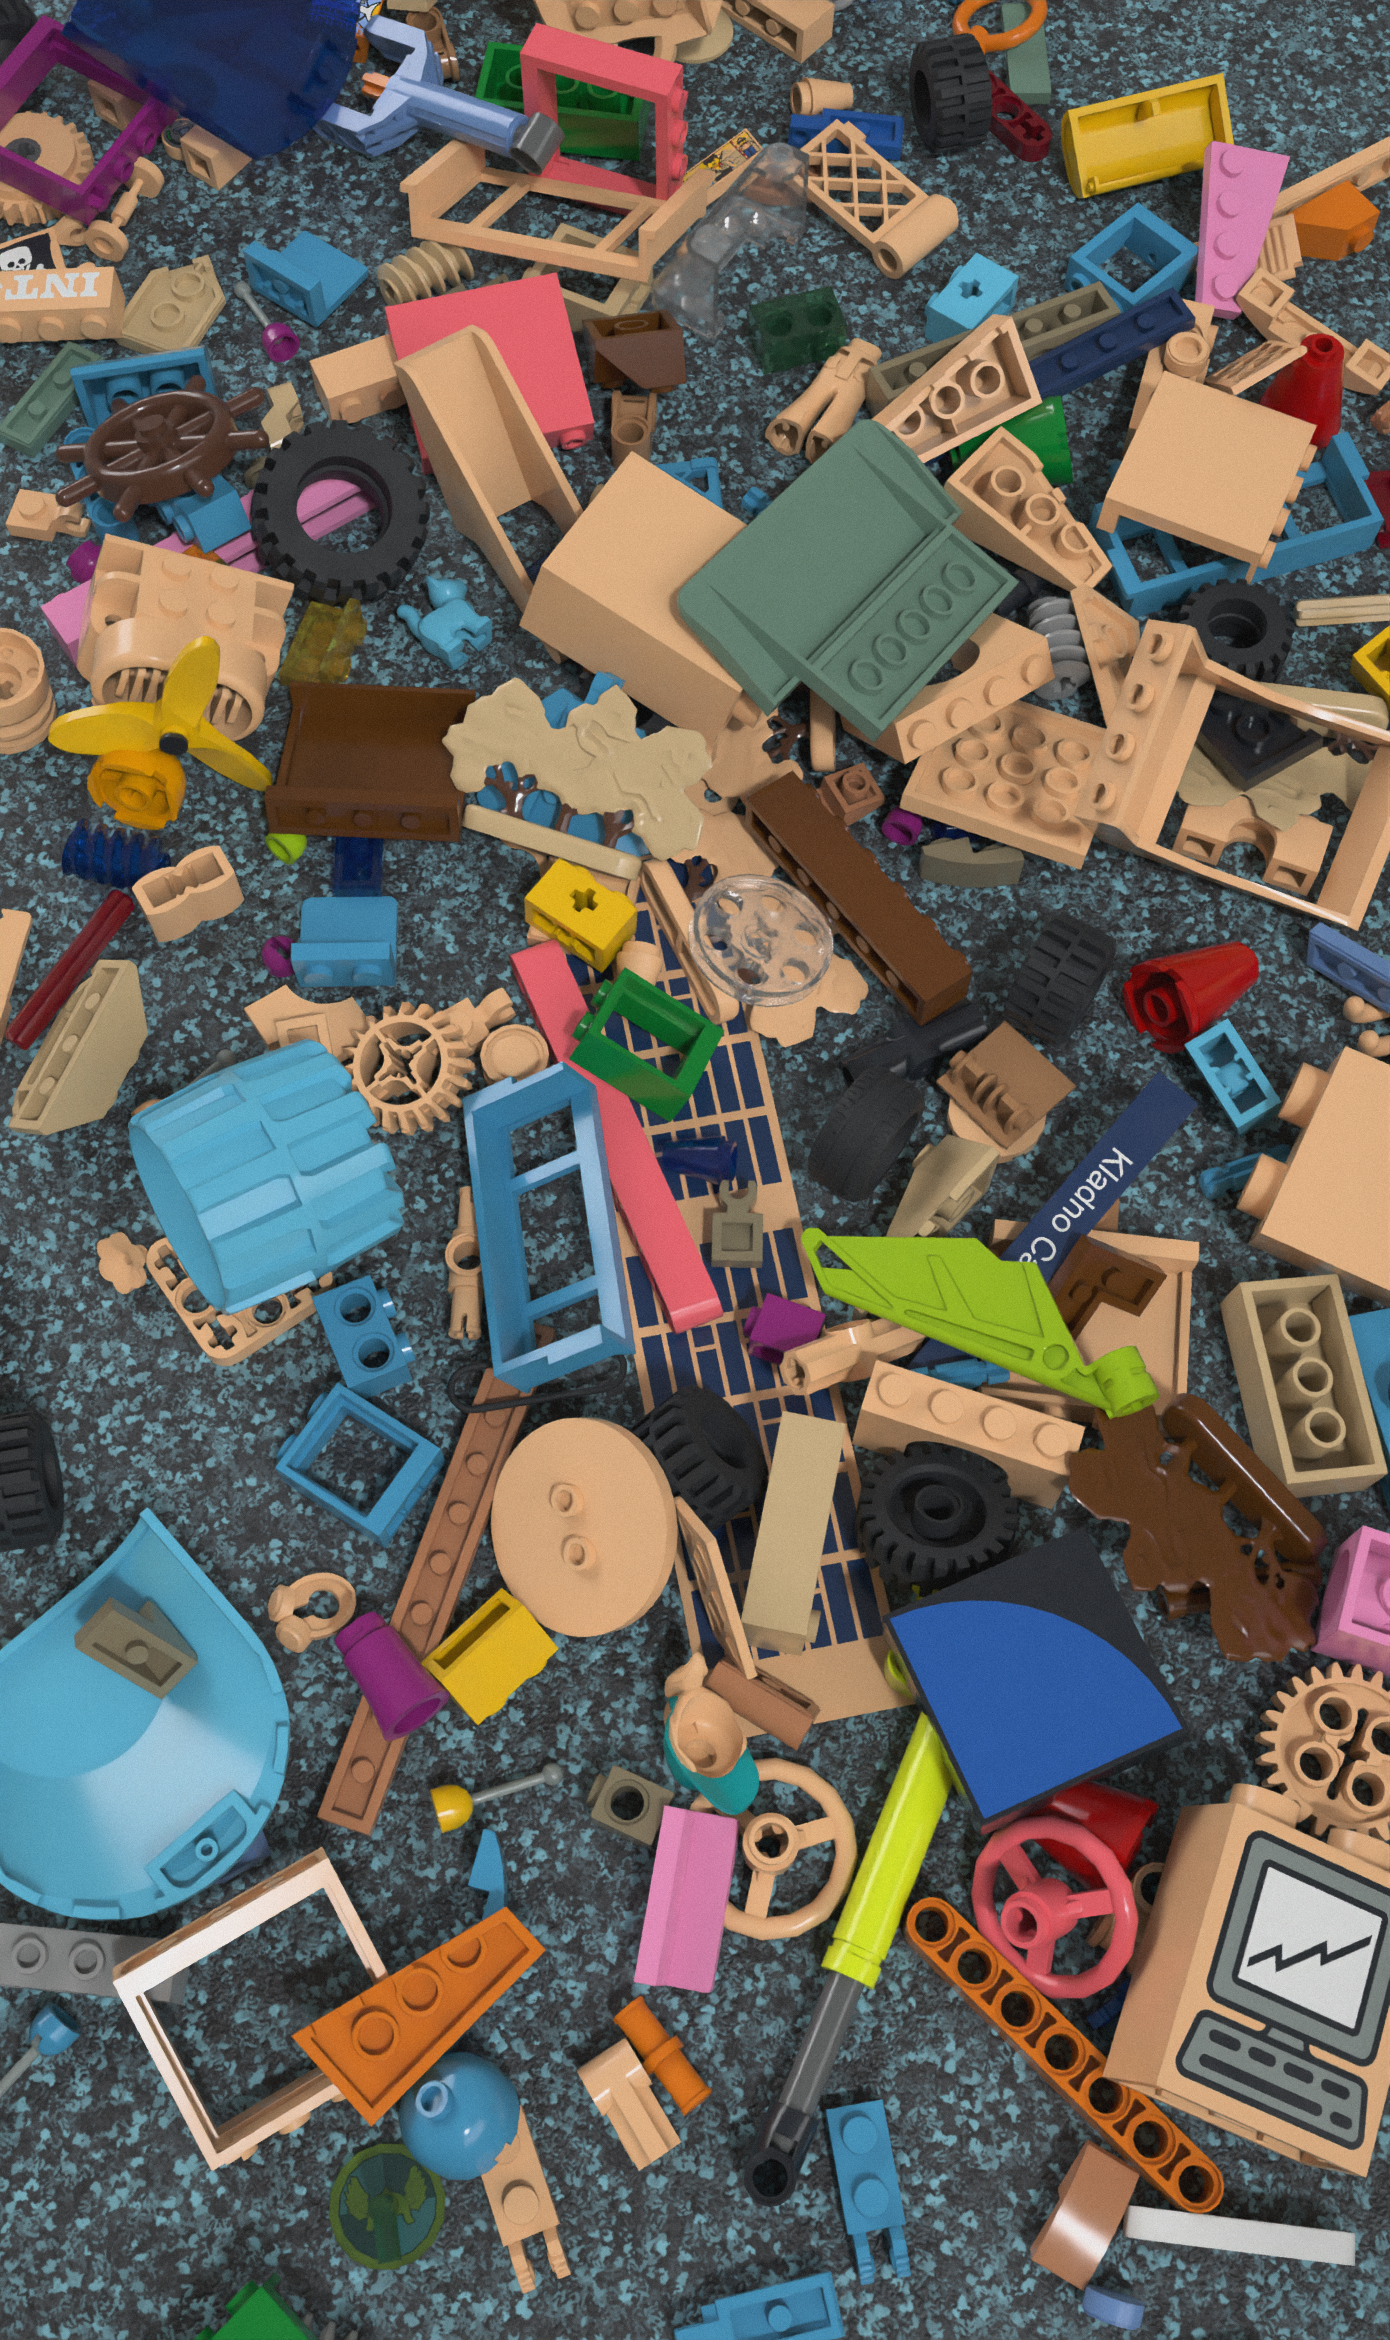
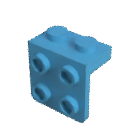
[291,896,398,987]

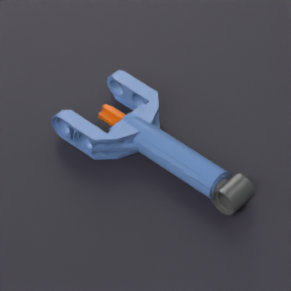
[306,15,565,175]

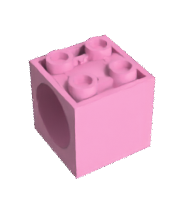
[1310,1525,1390,1677]

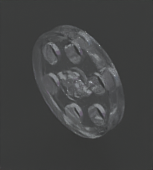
[688,874,833,1007]

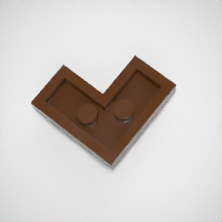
[1048,1234,1167,1342]

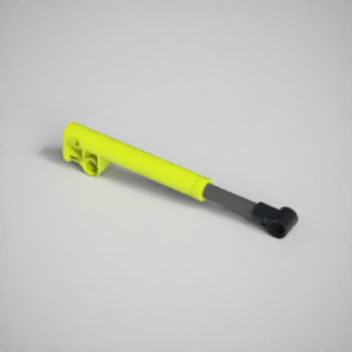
[743,1585,953,2207]

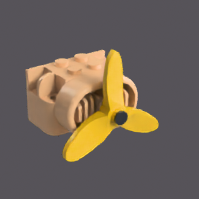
[48,533,294,792]

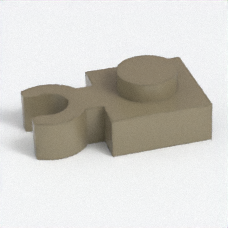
[711,1180,763,1268]

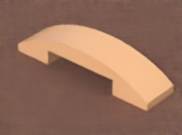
[1235,267,1390,395]

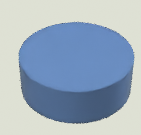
[1082,2284,1145,2330]

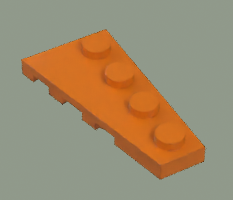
[292,1906,546,2127]

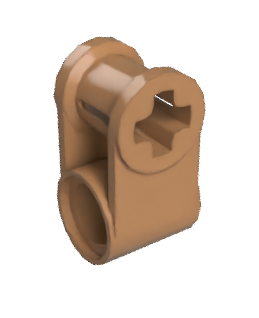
[406,6,460,82]
[611,390,657,470]

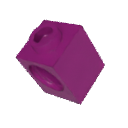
[743,1293,826,1366]

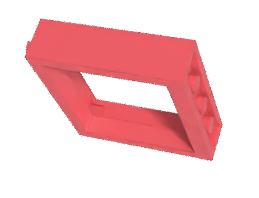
[520,23,688,222]

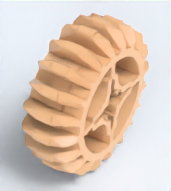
[344,1002,475,1136]

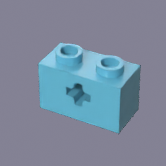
[924,252,1019,343]
[1185,1018,1282,1137]

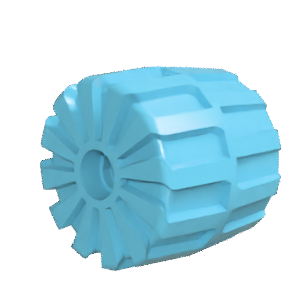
[128,1039,405,1316]

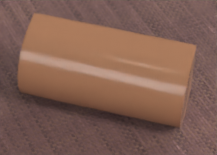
[705,1654,821,1751]

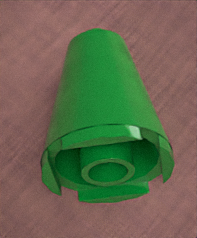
[950,395,1073,486]

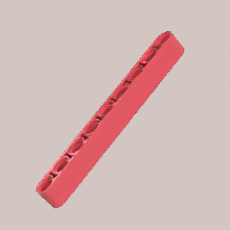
[509,938,723,1335]

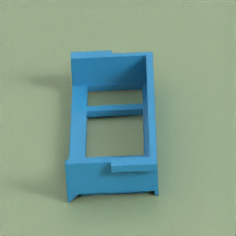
[1087,432,1384,618]
[462,1061,636,1394]

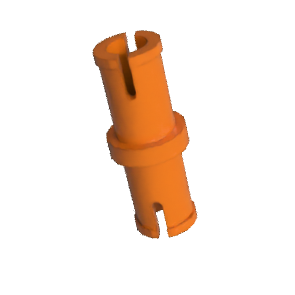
[613,1996,713,2116]

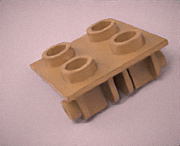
[936,1021,1076,1150]

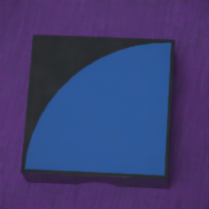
[882,1526,1190,1837]

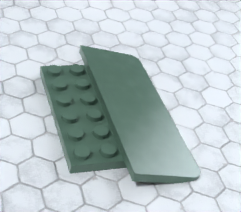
[677,419,1019,742]

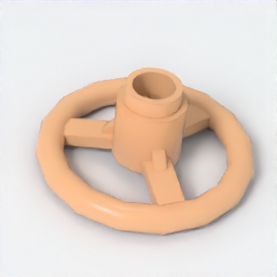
[690,1757,858,1941]

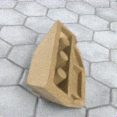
[8,959,148,1135]

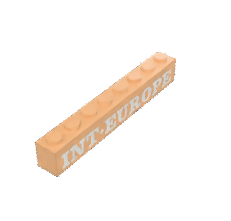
[0,266,126,343]

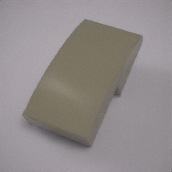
[918,837,1024,887]

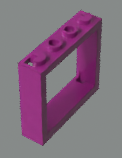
[0,15,179,226]

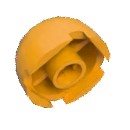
[87,748,187,830]

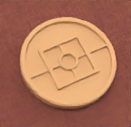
[491,1417,678,1637]

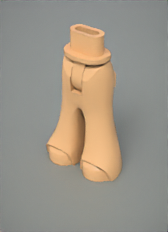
[765,338,882,464]

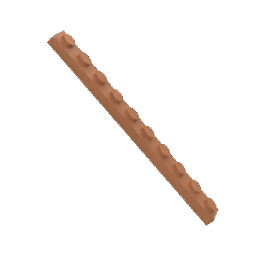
[317,1323,556,1837]

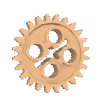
[1255,1662,1390,1842]

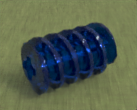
[61,818,171,892]

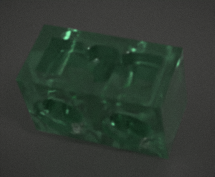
[748,286,847,374]

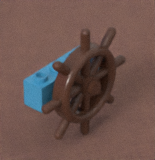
[55,375,269,554]

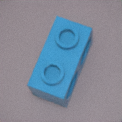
[312,1274,416,1399]

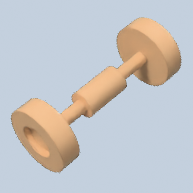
[84,157,164,262]

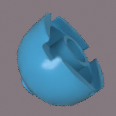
[398,2052,520,2180]

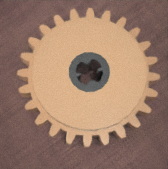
[0,111,95,226]

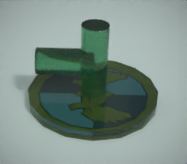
[329,2144,446,2270]

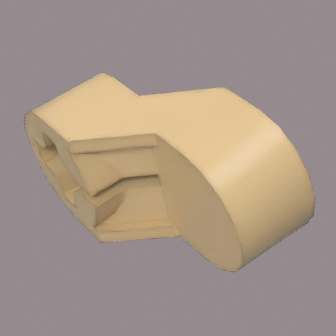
[261,382,304,453]

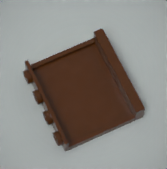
[264,681,476,842]

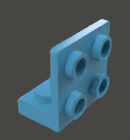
[243,231,369,328]

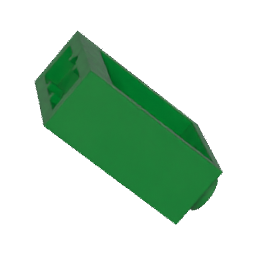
[569,967,725,1122]

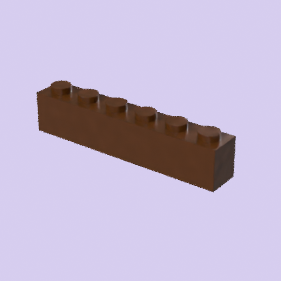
[745,770,972,1026]

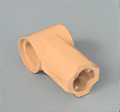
[576,2037,681,2171]

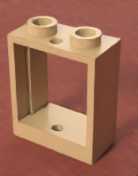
[522,223,653,335]

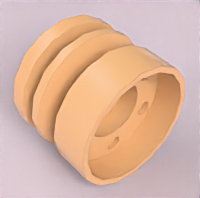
[0,628,58,755]

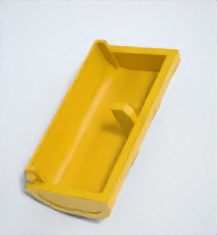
[1061,73,1234,199]

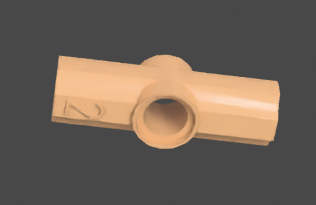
[779,1316,927,1395]

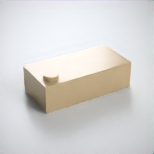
[1220,1274,1388,1498]
[741,1411,846,1656]

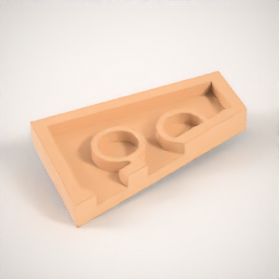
[1070,583,1140,726]

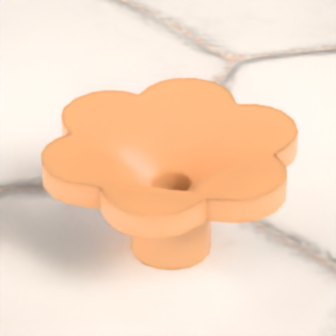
[97,1232,148,1294]

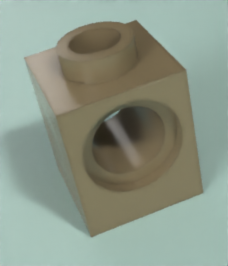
[585,1765,675,1852]

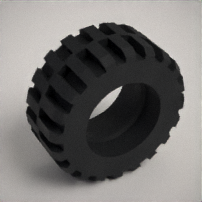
[250,420,430,609]

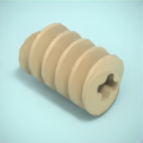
[377,240,475,306]

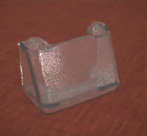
[651,143,810,341]

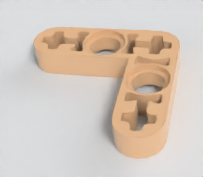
[146,1237,336,1366]

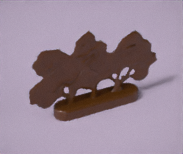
[1068,1393,1328,1663]

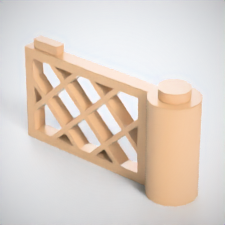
[780,119,959,279]

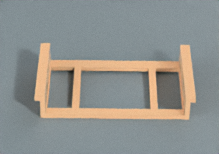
[400,138,715,283]

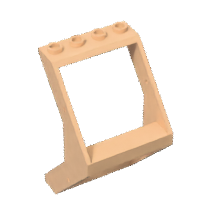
[1074,619,1390,931]

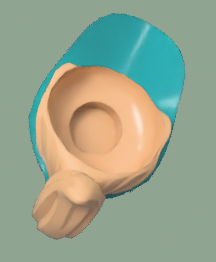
[663,1651,759,1815]

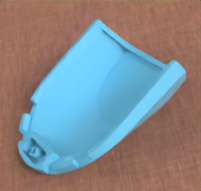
[0,1507,290,1921]

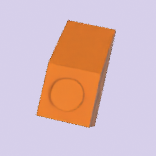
[1284,180,1380,261]

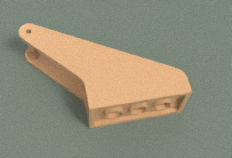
[393,324,584,664]

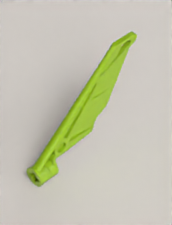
[801,1228,1160,1419]

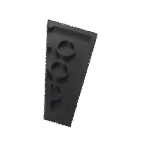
[1131,656,1324,792]

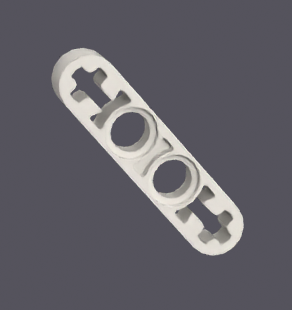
[1123,2205,1355,2266]

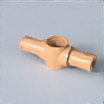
[445,1186,485,1340]

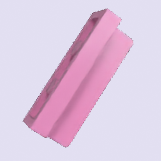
[634,1805,741,1993]

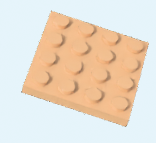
[899,700,1106,870]

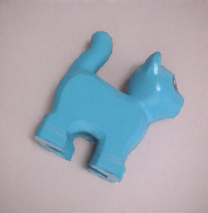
[397,576,493,670]

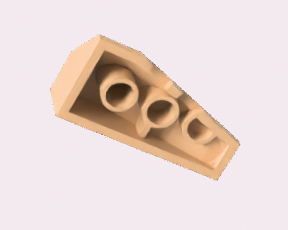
[944,426,1113,592]

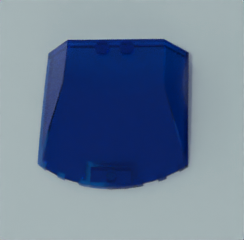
[60,0,361,161]

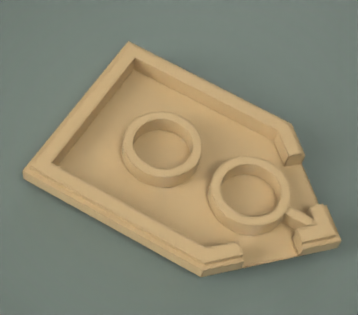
[113,255,226,354]

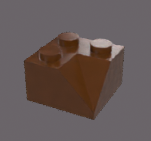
[582,309,686,393]

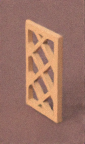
[1204,340,1307,395]
[674,1496,757,1680]

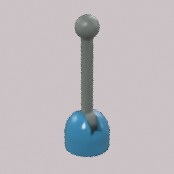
[0,2002,82,2098]

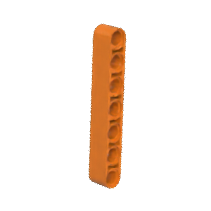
[902,1897,1224,2214]

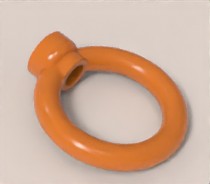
[952,0,1048,56]

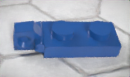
[788,108,904,161]

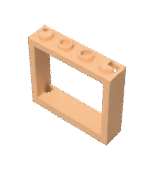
[112,1847,389,2171]

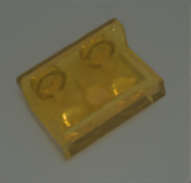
[279,598,367,686]

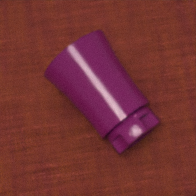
[335,1611,450,1741]

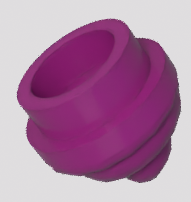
[66,540,102,584]

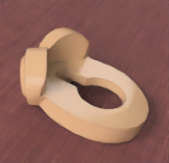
[268,1572,357,1653]

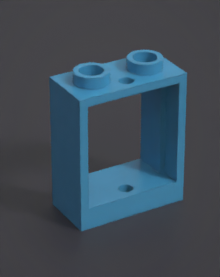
[1063,203,1198,314]
[275,1382,446,1549]

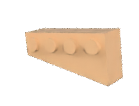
[871,314,1042,463]

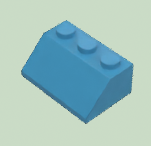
[70,345,218,429]

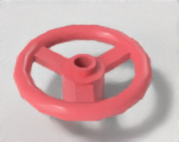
[971,1815,1139,1999]

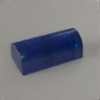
[333,836,385,897]

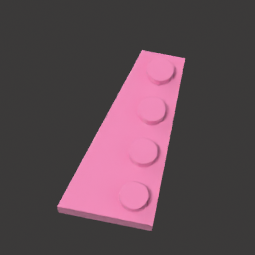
[1195,141,1290,320]

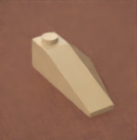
[852,1134,1001,1321]

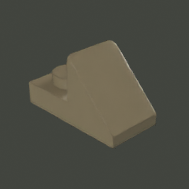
[74,1597,198,1700]

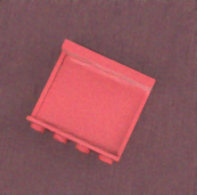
[385,272,595,476]

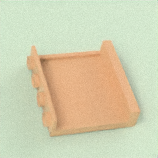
[1096,371,1318,585]
[977,1219,1199,1438]

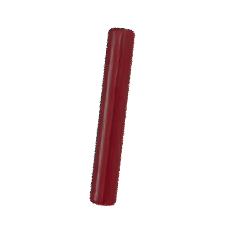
[4,890,135,1051]

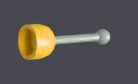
[430,1763,564,1833]

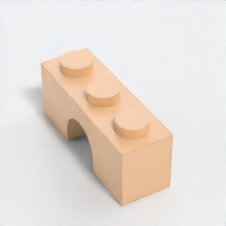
[1172,796,1334,896]

